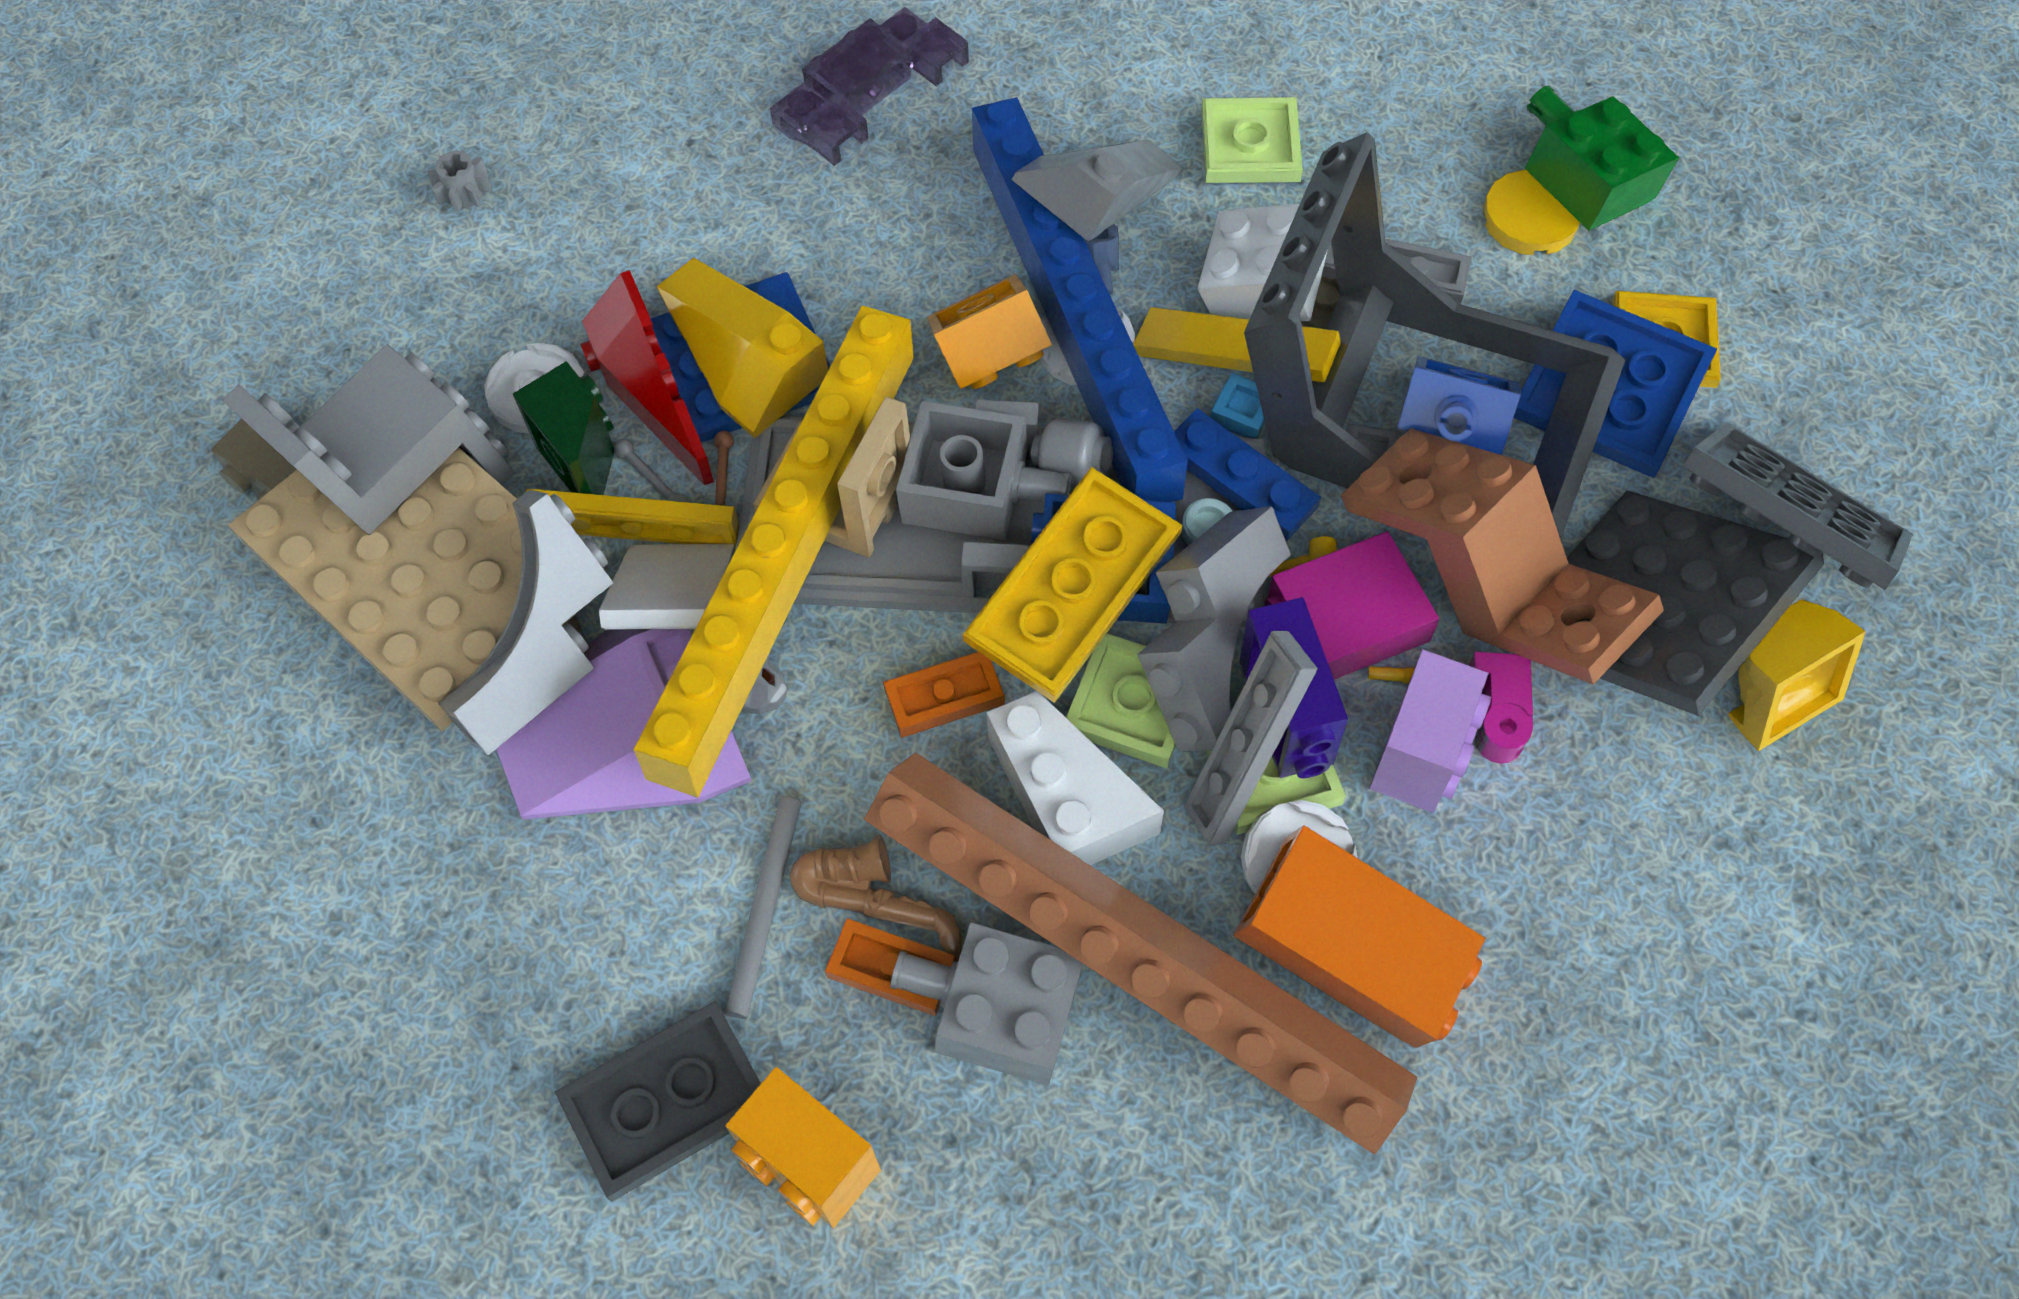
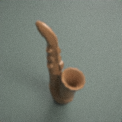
[790,834,962,962]

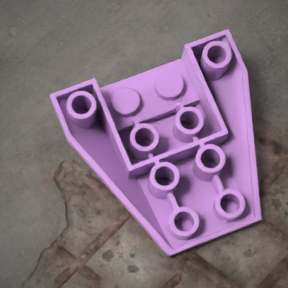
[497,629,752,820]

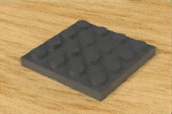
[1682,423,1913,590]
[1567,491,1824,716]

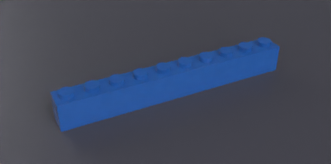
[972,97,1188,502]

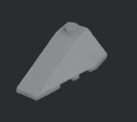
[1012,139,1184,242]

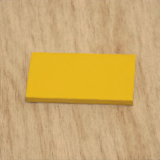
[962,467,1183,703]

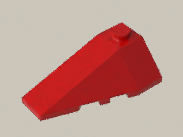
[580,270,714,485]

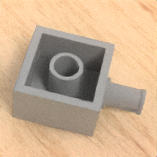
[896,400,1072,541]
[890,922,1083,1085]

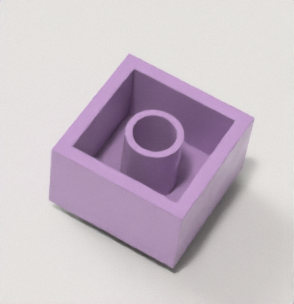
[1369,649,1492,813]

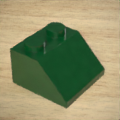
[513,361,614,495]

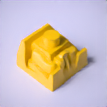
[1728,599,1866,751]

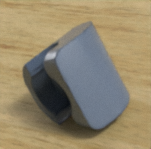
[1083,224,1119,295]

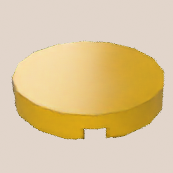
[1483,170,1580,255]

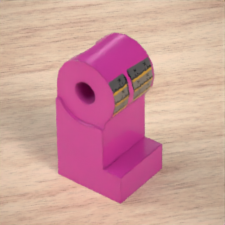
[1468,652,1533,764]

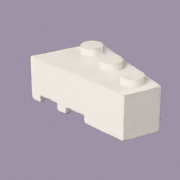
[986,691,1164,865]

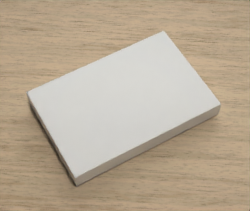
[599,544,735,630]

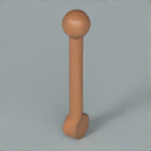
[714,431,734,506]

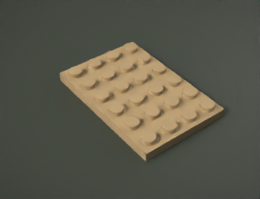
[228,447,575,732]

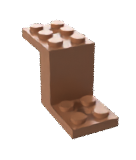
[1341,428,1664,685]

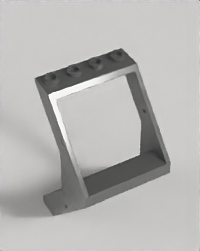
[1244,132,1625,537]

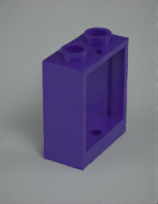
[1239,597,1348,779]

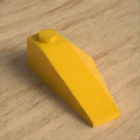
[657,257,828,438]

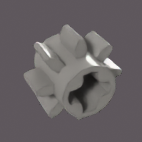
[427,150,492,212]

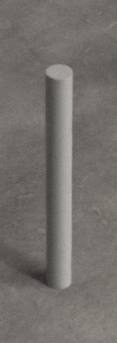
[724,796,802,1019]

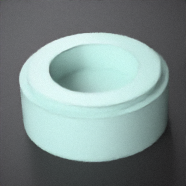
[1181,498,1232,546]

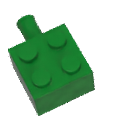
[1525,86,1680,231]

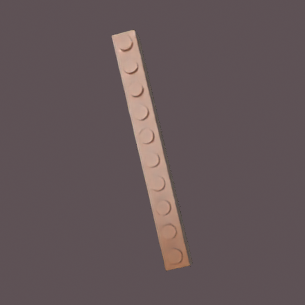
[864,752,1417,1155]

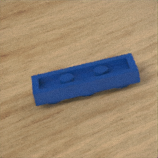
[1174,408,1321,542]

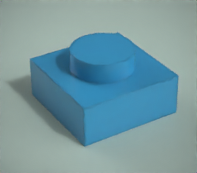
[1210,373,1265,439]

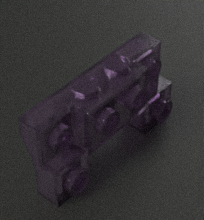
[770,7,969,166]

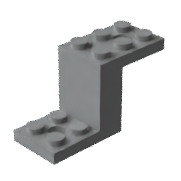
[222,343,516,535]

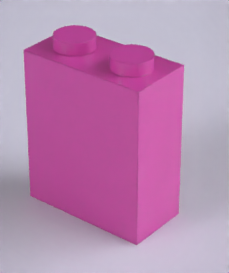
[1264,531,1440,680]

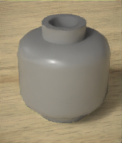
[1031,418,1113,488]

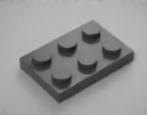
[555,1000,761,1202]

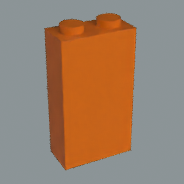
[1233,825,1486,1048]

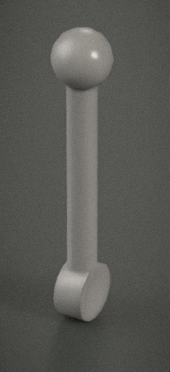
[614,439,688,502]

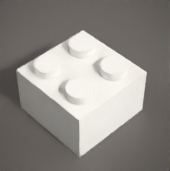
[1197,204,1328,321]

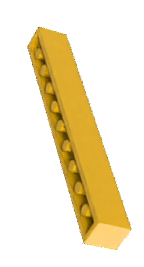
[633,305,914,798]

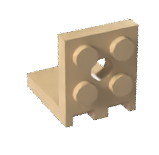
[753,397,910,558]

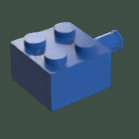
[1397,356,1521,455]

